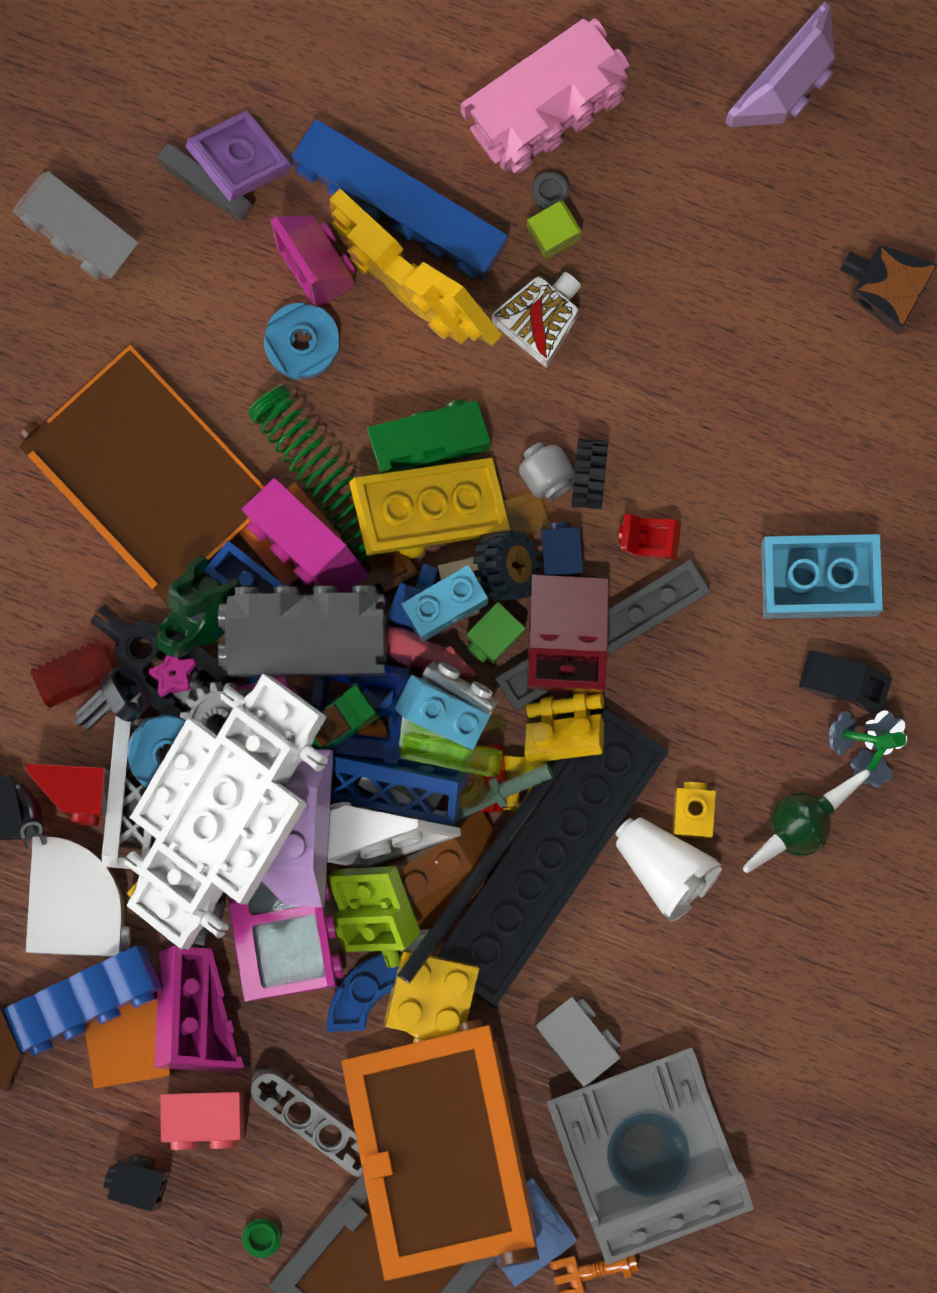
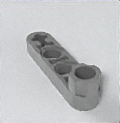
[251,1066,363,1177]

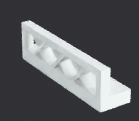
[102,716,160,869]

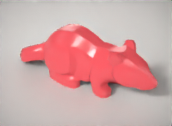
[387,623,476,677]

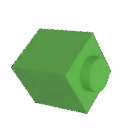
[466,602,526,665]

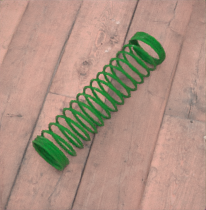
[247,385,375,562]

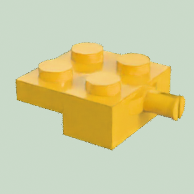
[384,950,479,1043]

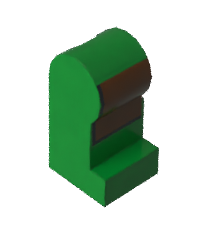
[312,685,381,750]

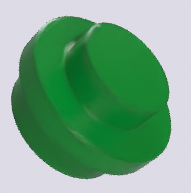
[242,1218,281,1258]

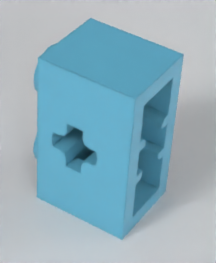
[401,565,488,643]
[394,674,490,750]

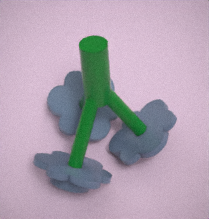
[829,710,907,787]

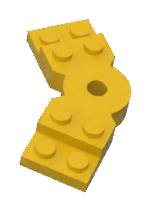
[329,188,502,346]

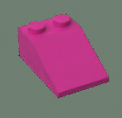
[270,215,356,308]

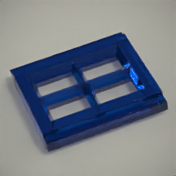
[311,665,410,761]

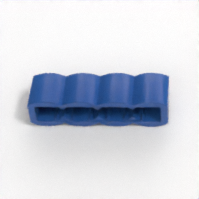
[2,946,163,1057]

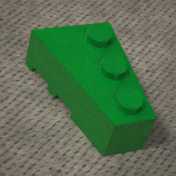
[367,398,491,474]

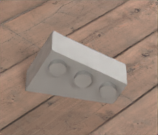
[12,171,139,280]

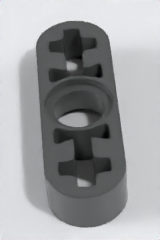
[155,143,253,223]

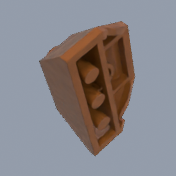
[377,811,497,930]

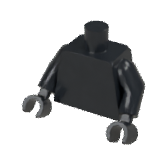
[0,776,47,849]

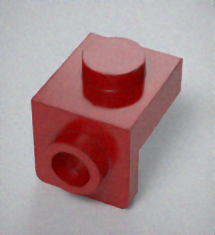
[618,513,682,560]

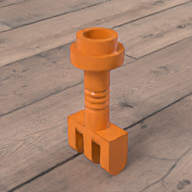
[549,1254,640,1293]

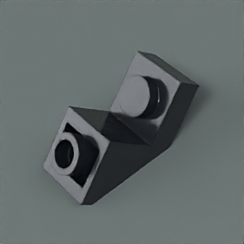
[799,651,892,714]

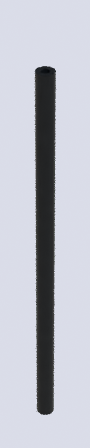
[397,704,608,984]

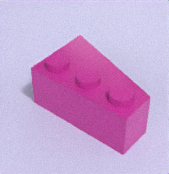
[241,478,370,593]
[155,946,244,1073]

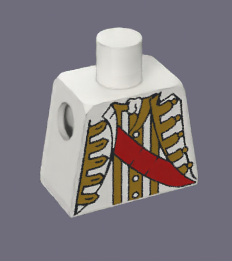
[492,272,581,368]

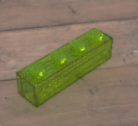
[401,731,502,777]

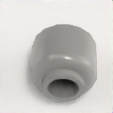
[519,442,575,501]

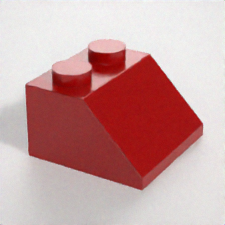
[26,763,110,826]

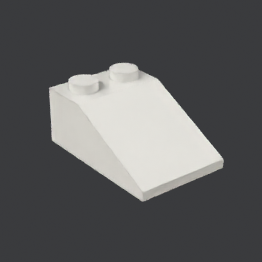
[327,802,461,868]

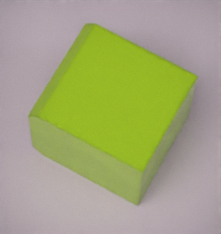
[527,200,582,260]

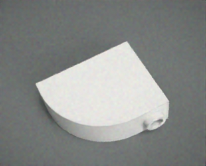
[26,836,131,957]

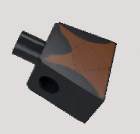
[839,245,937,335]

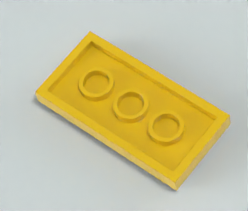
[349,458,510,555]

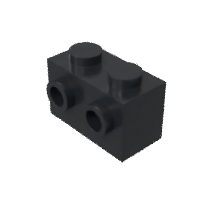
[103,1153,171,1212]

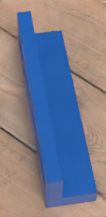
[330,743,470,826]

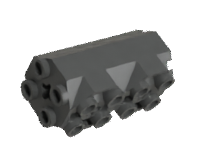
[218,586,387,677]

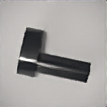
[74,666,149,731]

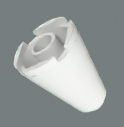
[616,817,722,922]

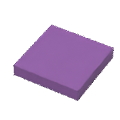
[186,110,291,202]

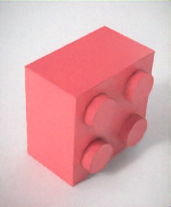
[160,1092,245,1150]

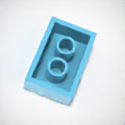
[761,534,883,619]

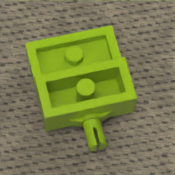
[327,866,421,968]

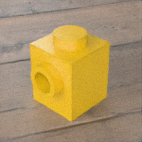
[672,782,716,840]

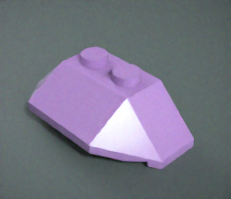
[725,1,835,127]
[262,749,333,907]

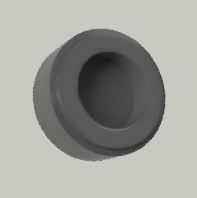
[531,172,569,210]

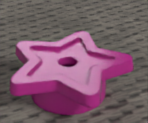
[149,655,197,697]

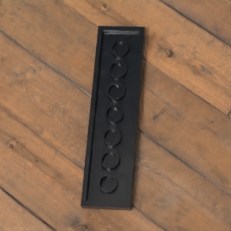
[436,709,669,1006]

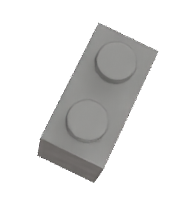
[535,997,621,1087]

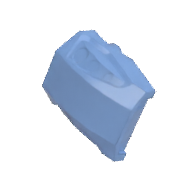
[496,1178,578,1287]

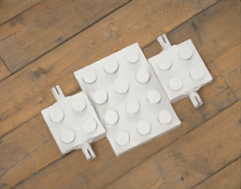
[124,674,328,949]

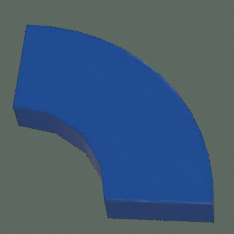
[327,952,401,1032]

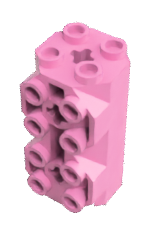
[461,18,630,175]

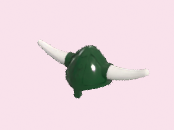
[743,769,870,873]

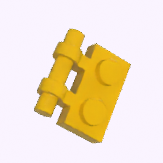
[525,692,604,764]

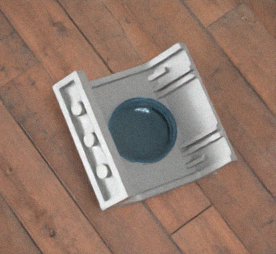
[546,1047,754,1265]

